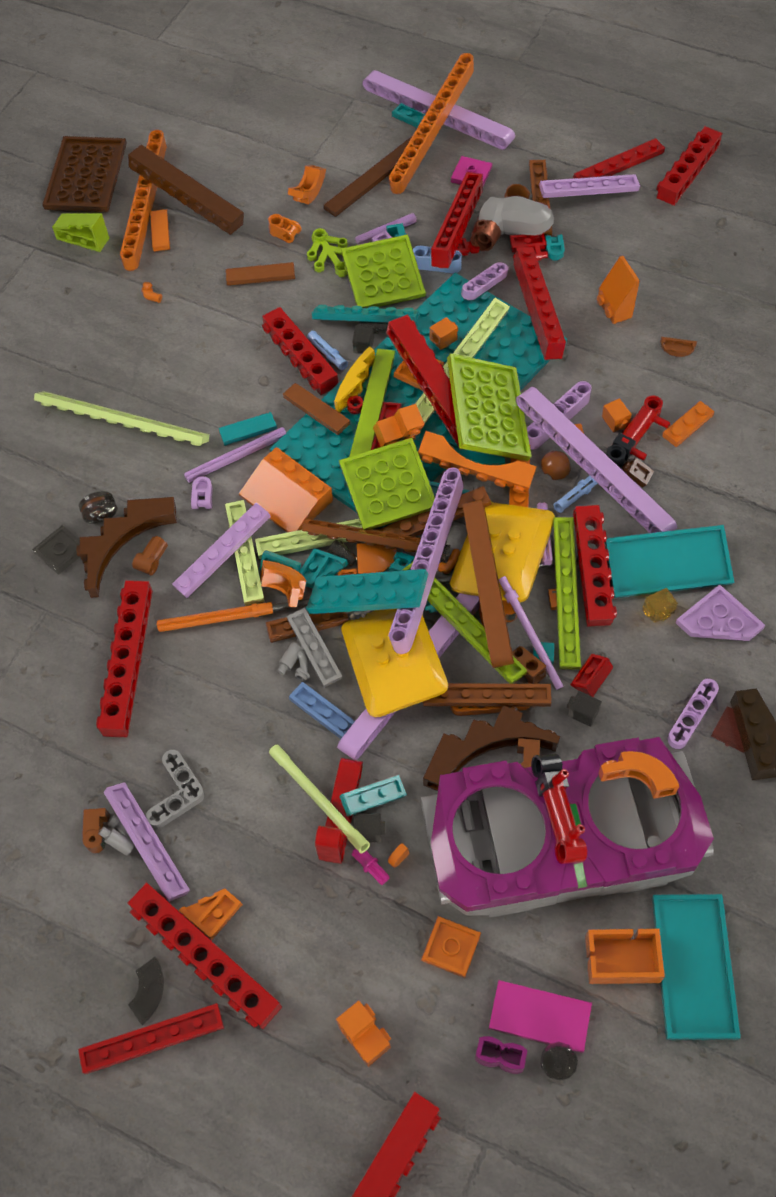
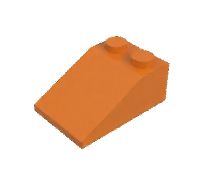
[597,256,640,324]

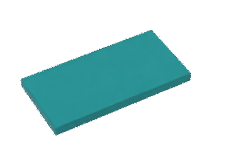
[605,525,735,598]
[652,894,741,1040]

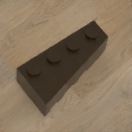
[730,688,776,781]

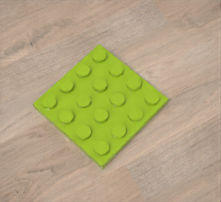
[341,234,426,308]
[339,438,435,530]

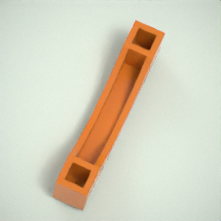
[418,431,537,493]

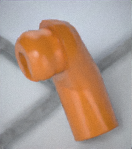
[141,282,162,303]
[438,549,461,574]

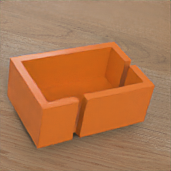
[585,929,665,984]

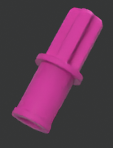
[351,848,390,885]

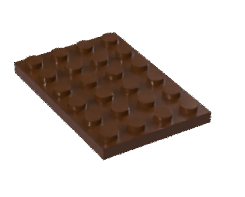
[42,136,127,212]

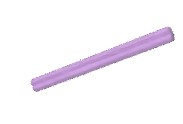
[184,427,286,483]

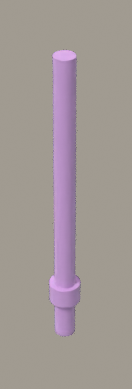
[499,576,564,690]

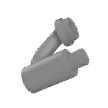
[277,642,310,682]
[99,813,134,856]

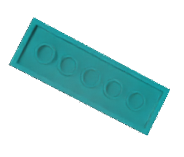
[306,569,429,614]

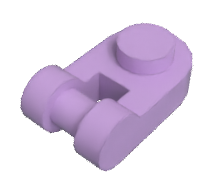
[191,476,213,509]

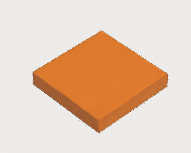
[421,916,481,978]

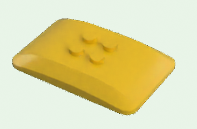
[450,502,555,603]
[341,609,448,718]

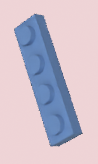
[289,682,355,739]

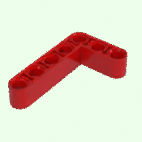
[315,758,363,864]

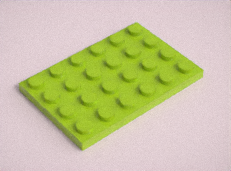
[447,353,532,461]

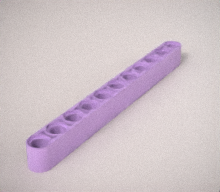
[363,70,515,150]
[516,387,677,533]
[389,468,464,654]
[337,593,480,760]

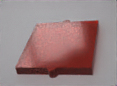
[711,706,744,753]

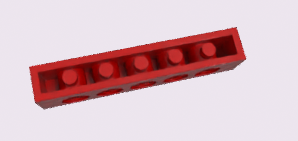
[656,126,723,206]
[262,307,339,396]
[573,505,617,627]

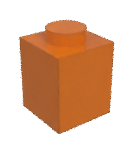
[429,317,458,350]
[602,398,632,432]

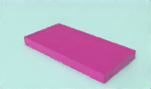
[489,980,592,1053]

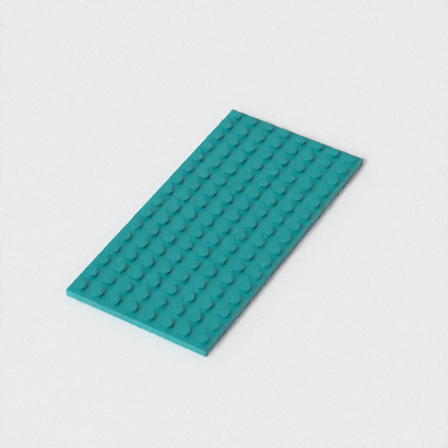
[269,273,567,529]

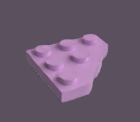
[676,585,765,641]

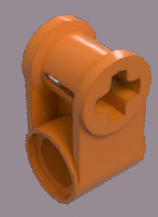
[268,214,302,243]

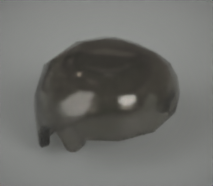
[541,1041,578,1080]

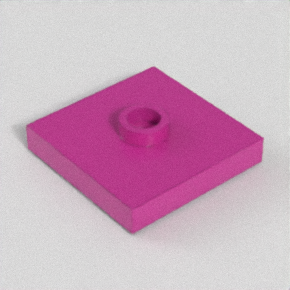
[451,156,492,186]

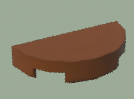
[660,337,697,357]

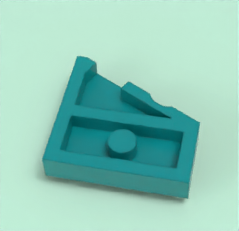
[299,548,348,589]

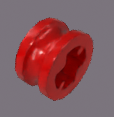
[347,395,363,414]

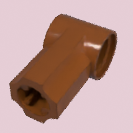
[132,536,168,576]

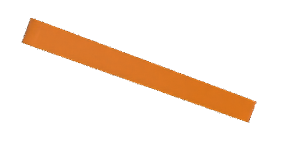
[389,53,474,194]
[120,130,167,271]

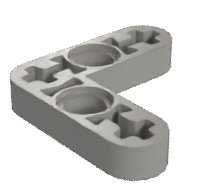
[146,750,205,829]

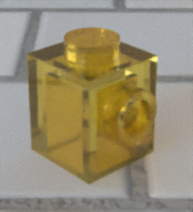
[643,588,678,623]

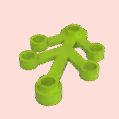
[307,228,348,278]

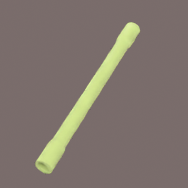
[269,745,370,853]

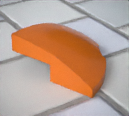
[357,543,396,574]

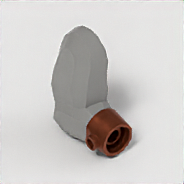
[471,196,554,251]

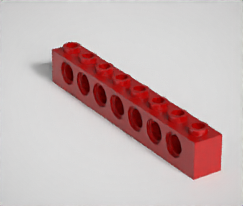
[431,172,483,269]
[96,580,153,738]
[127,882,282,1029]

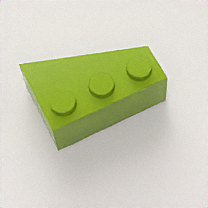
[52,213,110,252]

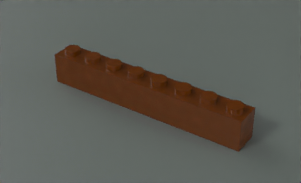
[128,145,244,235]

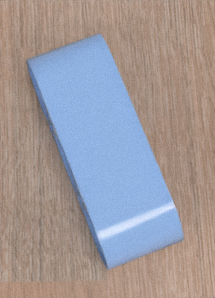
[413,246,462,274]

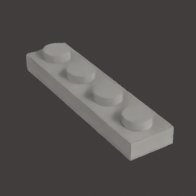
[287,608,343,688]

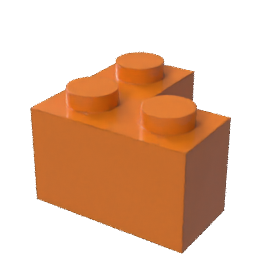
[373,404,425,447]
[336,1000,391,1067]

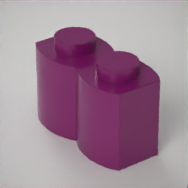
[475,1036,528,1074]

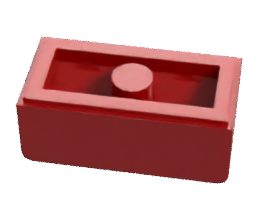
[570,654,613,698]

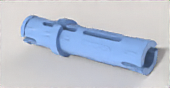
[307,330,348,371]
[553,476,598,513]

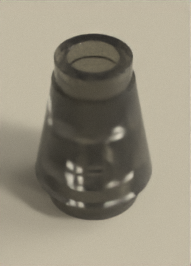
[327,540,357,567]

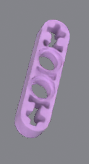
[461,262,509,300]
[668,679,719,749]

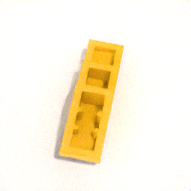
[334,347,375,413]

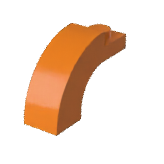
[288,165,326,204]
[260,560,306,607]
[598,751,679,799]

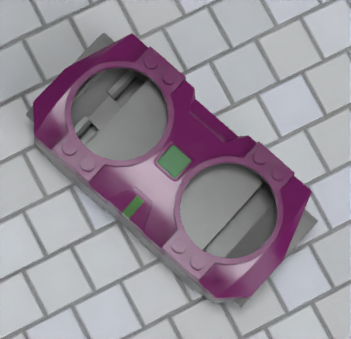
[421,737,714,918]

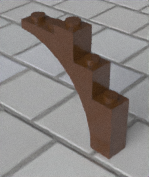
[76,497,177,598]
[423,705,560,791]

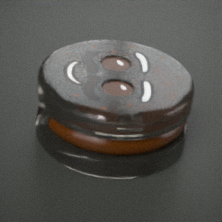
[79,491,118,524]

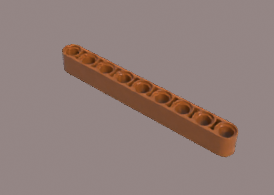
[463,500,514,668]

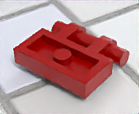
[510,233,548,261]

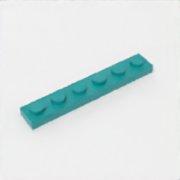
[312,304,419,323]

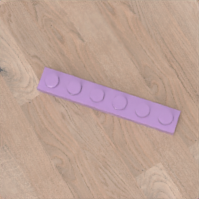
[539,174,640,198]
[172,503,271,598]
[104,782,190,902]

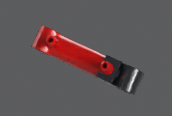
[606,395,670,469]
[531,754,587,864]

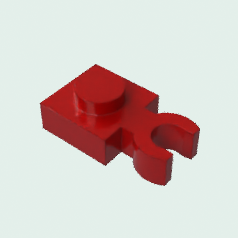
[457,238,480,256]

